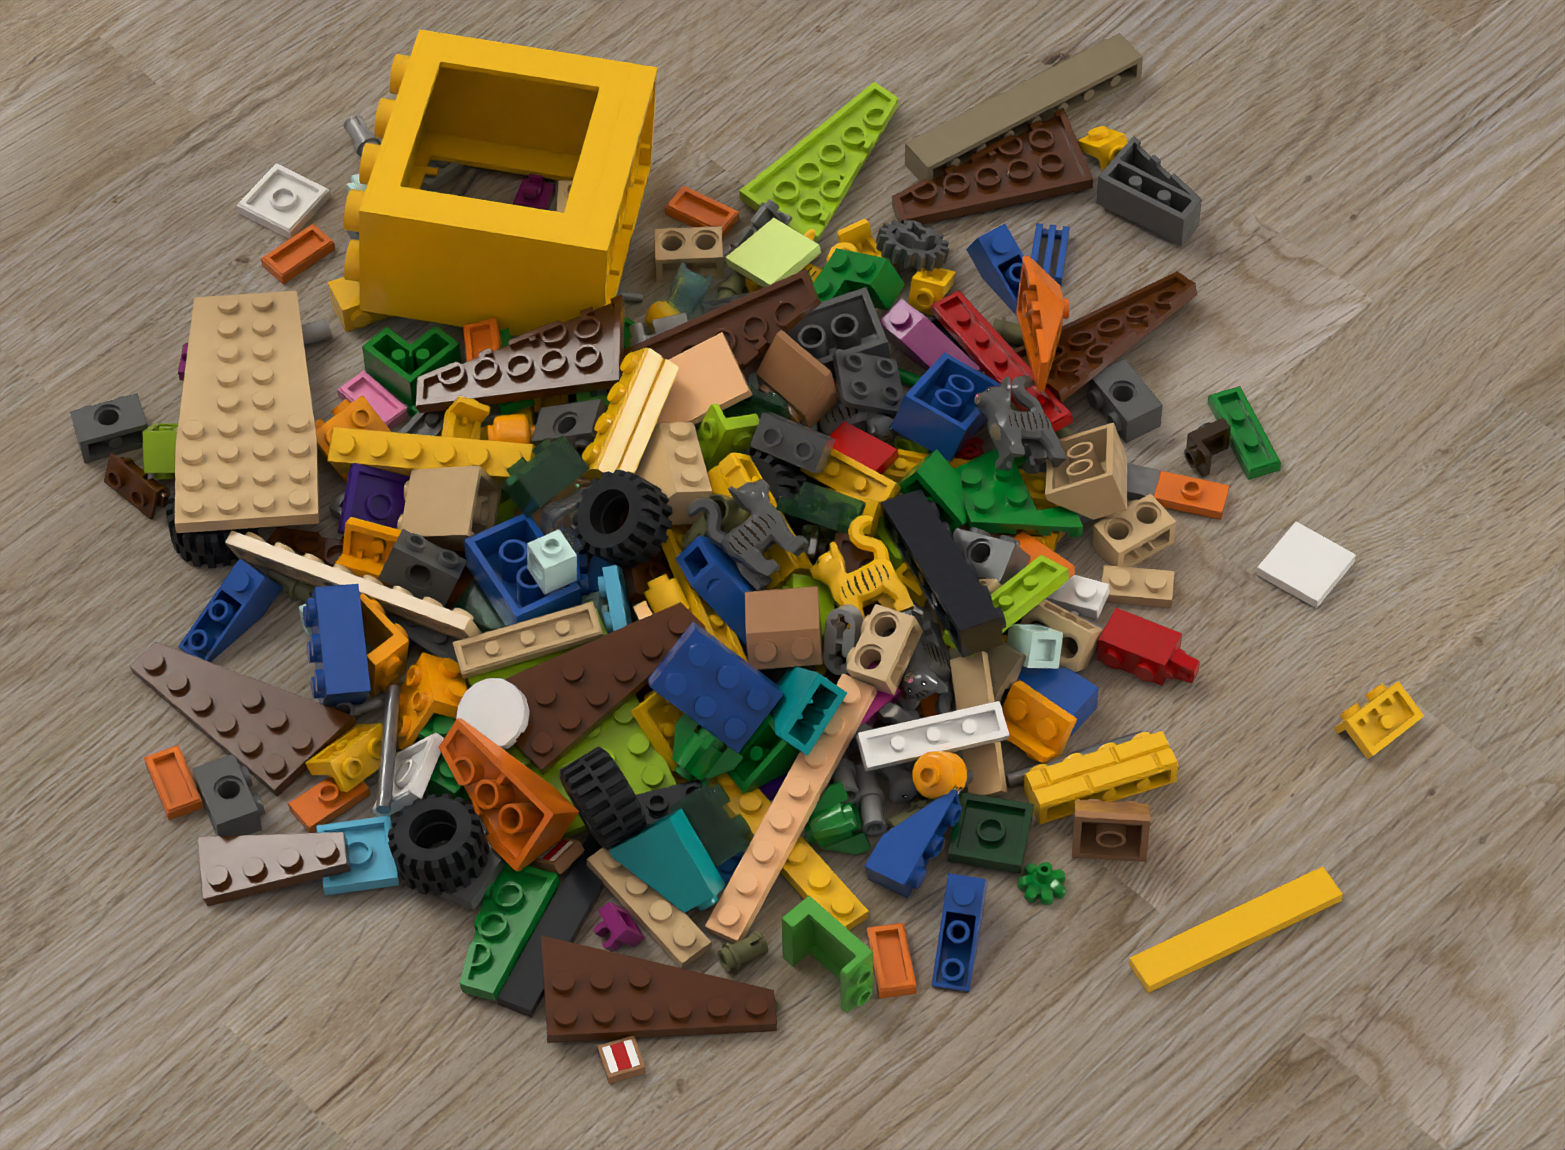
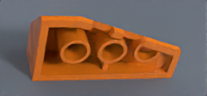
[1016,256,1069,391]
[439,718,579,871]

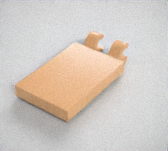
[656,332,752,425]

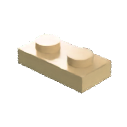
[1102,565,1175,608]

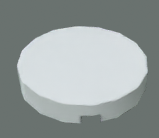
[456,678,530,750]

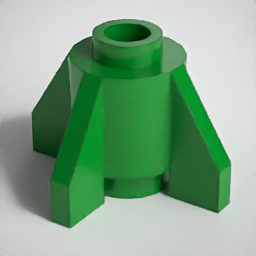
[672,713,744,782]
[804,781,871,855]

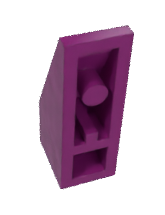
[880,298,982,372]

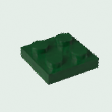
[947,792,1034,874]

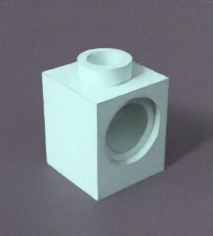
[527,529,577,594]
[1007,624,1063,669]

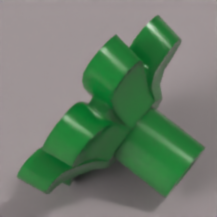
[1017,862,1066,905]

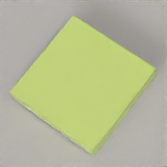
[725,218,821,288]

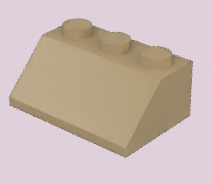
[635,422,712,525]
[1045,422,1127,520]

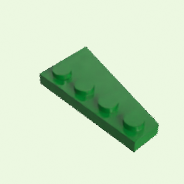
[459,862,560,1001]

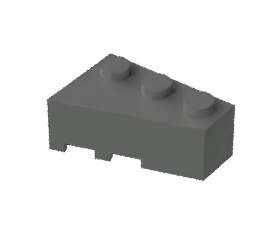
[1096,136,1202,246]

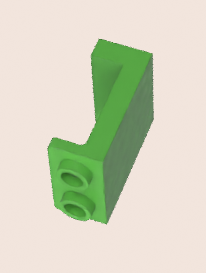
[782,896,873,1013]

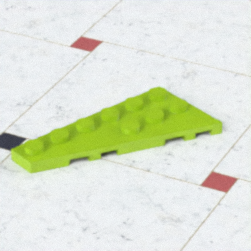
[739,82,898,243]

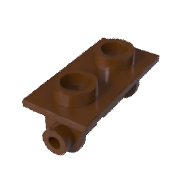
[104,453,170,519]

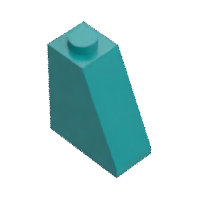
[772,666,847,756]
[609,808,726,913]

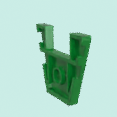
[954,448,1083,537]

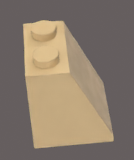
[397,466,502,552]

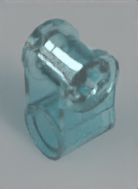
[666,263,713,314]

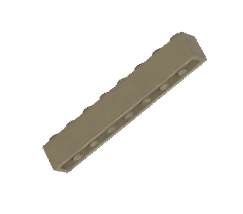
[905,33,1143,181]

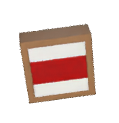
[534,837,585,874]
[597,1035,646,1084]

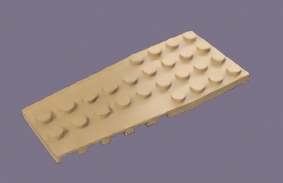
[175,291,319,533]

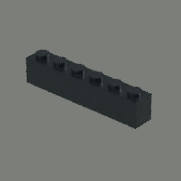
[881,489,1006,658]

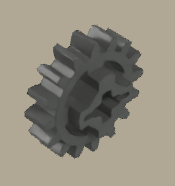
[875,220,950,272]

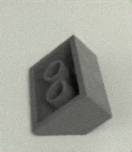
[786,287,891,379]

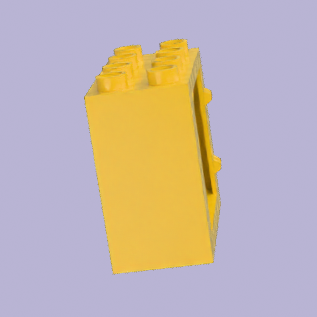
[343,29,657,336]

